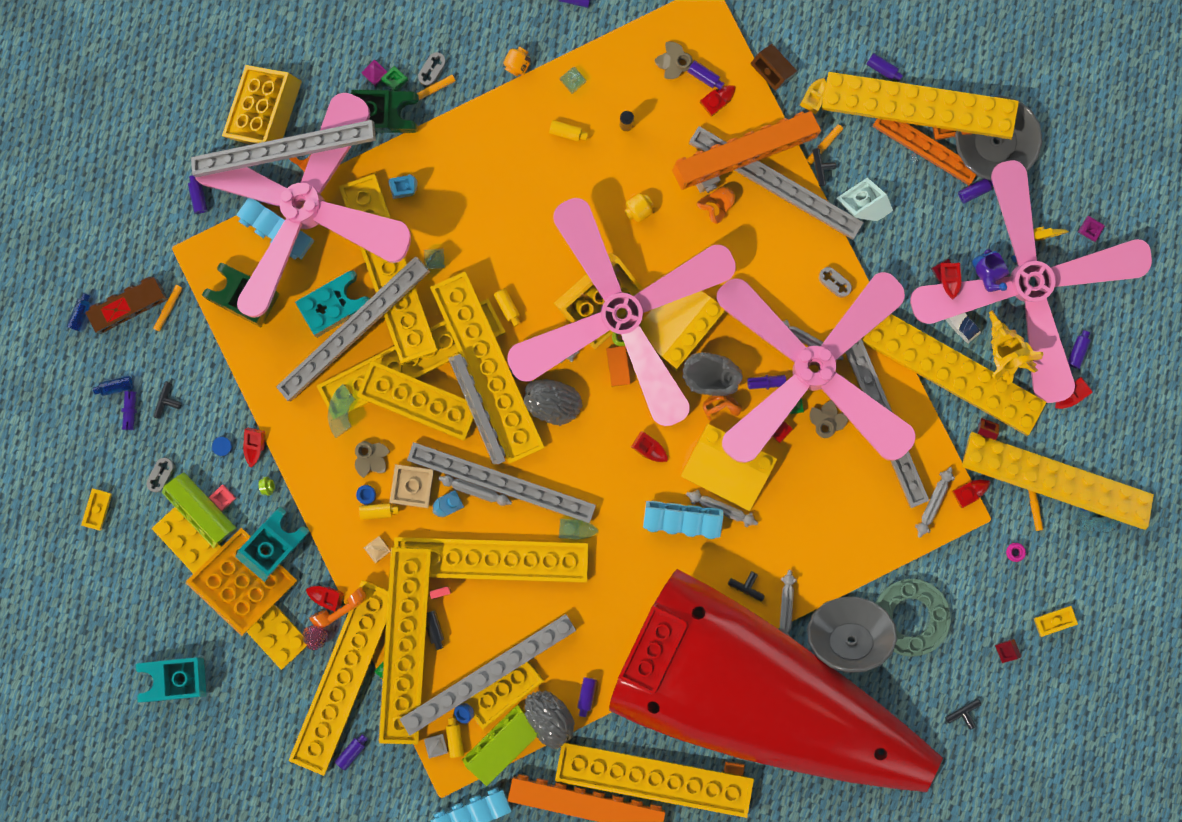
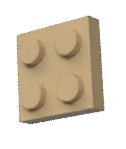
[389,464,434,508]

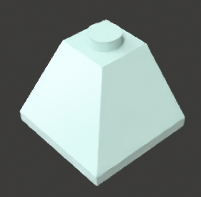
[836,178,893,221]

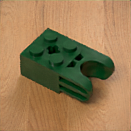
[351,90,419,133]
[202,263,280,328]

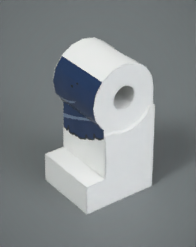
[945,313,981,343]

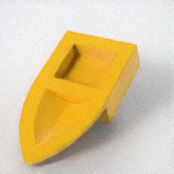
[800,78,826,114]
[1033,226,1069,242]

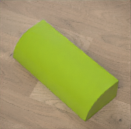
[162,472,237,548]
[462,704,537,786]

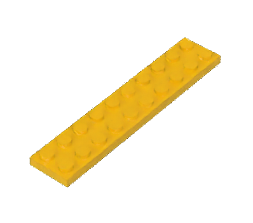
[822,72,1019,140]
[339,174,438,364]
[430,272,545,464]
[317,299,506,420]
[862,314,1046,436]
[962,432,1154,530]
[152,507,310,670]
[394,537,588,582]
[378,547,431,744]
[288,580,388,776]
[555,742,754,818]

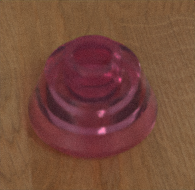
[303,626,329,650]

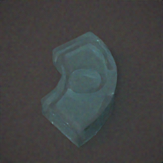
[328,384,356,438]

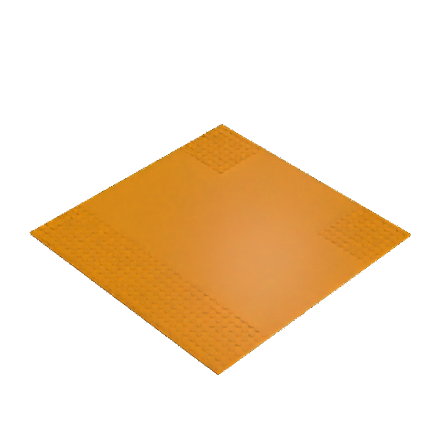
[172,0,991,798]

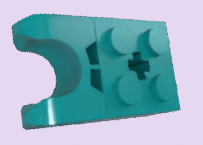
[295,271,371,338]
[235,507,309,582]
[135,657,207,703]

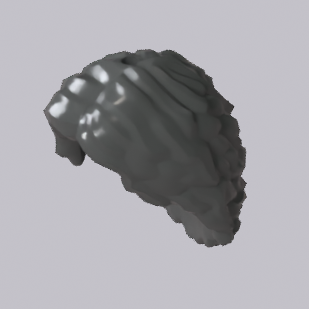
[683,352,743,397]
[523,379,582,426]
[525,690,575,749]

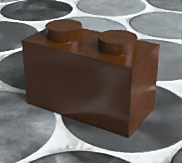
[750,44,797,91]

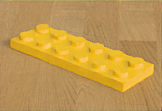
[356,360,473,441]

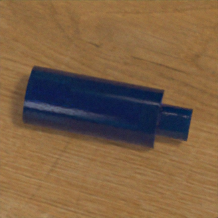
[66,293,91,332]
[93,376,133,396]

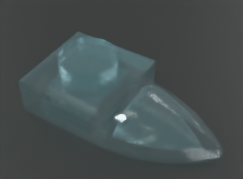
[559,519,598,539]

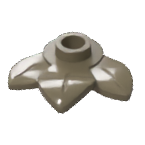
[654,42,693,79]
[810,401,848,438]
[355,441,390,478]

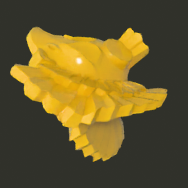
[989,310,1043,385]

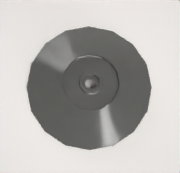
[955,95,1043,180]
[807,597,897,672]

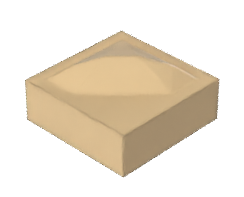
[364,536,391,563]

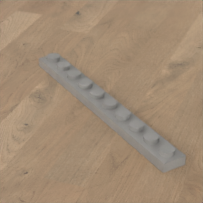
[191,120,376,178]
[689,126,864,240]
[276,256,430,402]
[845,339,929,508]
[407,442,596,523]
[400,614,576,736]

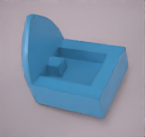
[388,174,418,199]
[433,490,464,517]

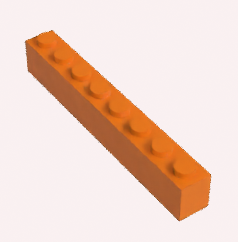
[672,111,821,190]
[508,774,665,822]

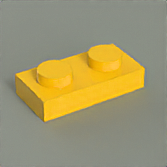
[81,488,112,531]
[1033,606,1078,637]

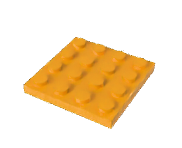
[185,528,297,636]

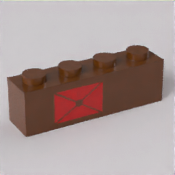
[85,277,168,334]

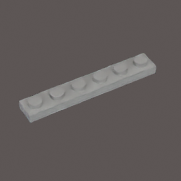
[448,354,505,464]

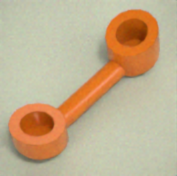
[309,587,366,629]

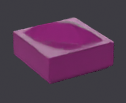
[361,59,387,87]
[1078,216,1105,242]

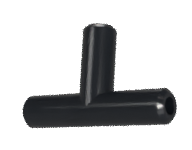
[812,148,837,187]
[153,381,182,419]
[728,571,765,602]
[945,699,981,730]

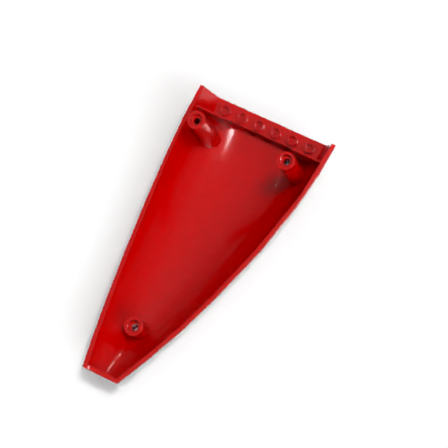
[609,569,943,792]

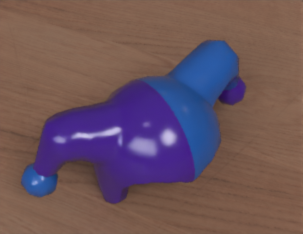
[972,249,1010,292]

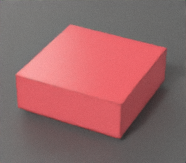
[209,484,237,512]
[430,586,451,599]

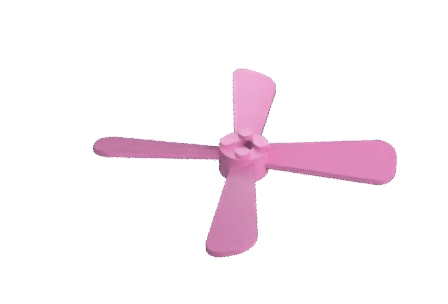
[196,93,411,317]
[910,160,1152,403]
[508,198,736,426]
[717,272,915,463]

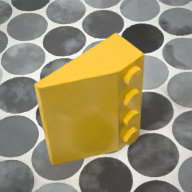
[222,65,302,145]
[554,252,643,349]
[639,291,725,371]
[681,424,777,511]

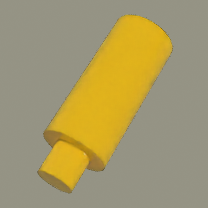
[549,120,588,141]
[494,288,521,327]
[359,504,399,520]
[446,717,464,758]

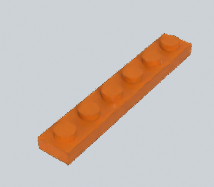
[872,119,976,185]

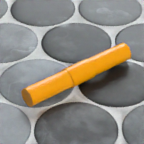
[417,75,456,100]
[807,124,843,166]
[153,285,183,332]
[1028,490,1043,531]

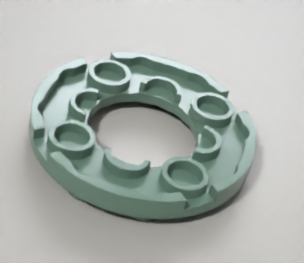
[875,579,951,657]

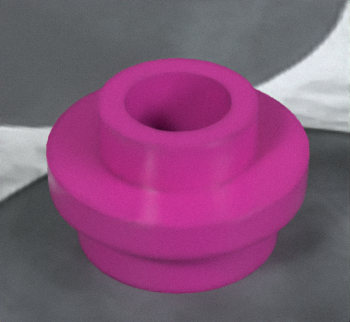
[1006,543,1026,562]

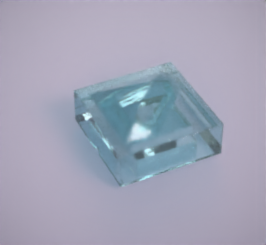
[560,67,586,94]
[424,249,445,269]

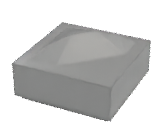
[424,734,448,758]

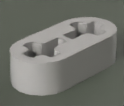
[418,52,446,87]
[818,267,852,298]
[147,458,174,492]

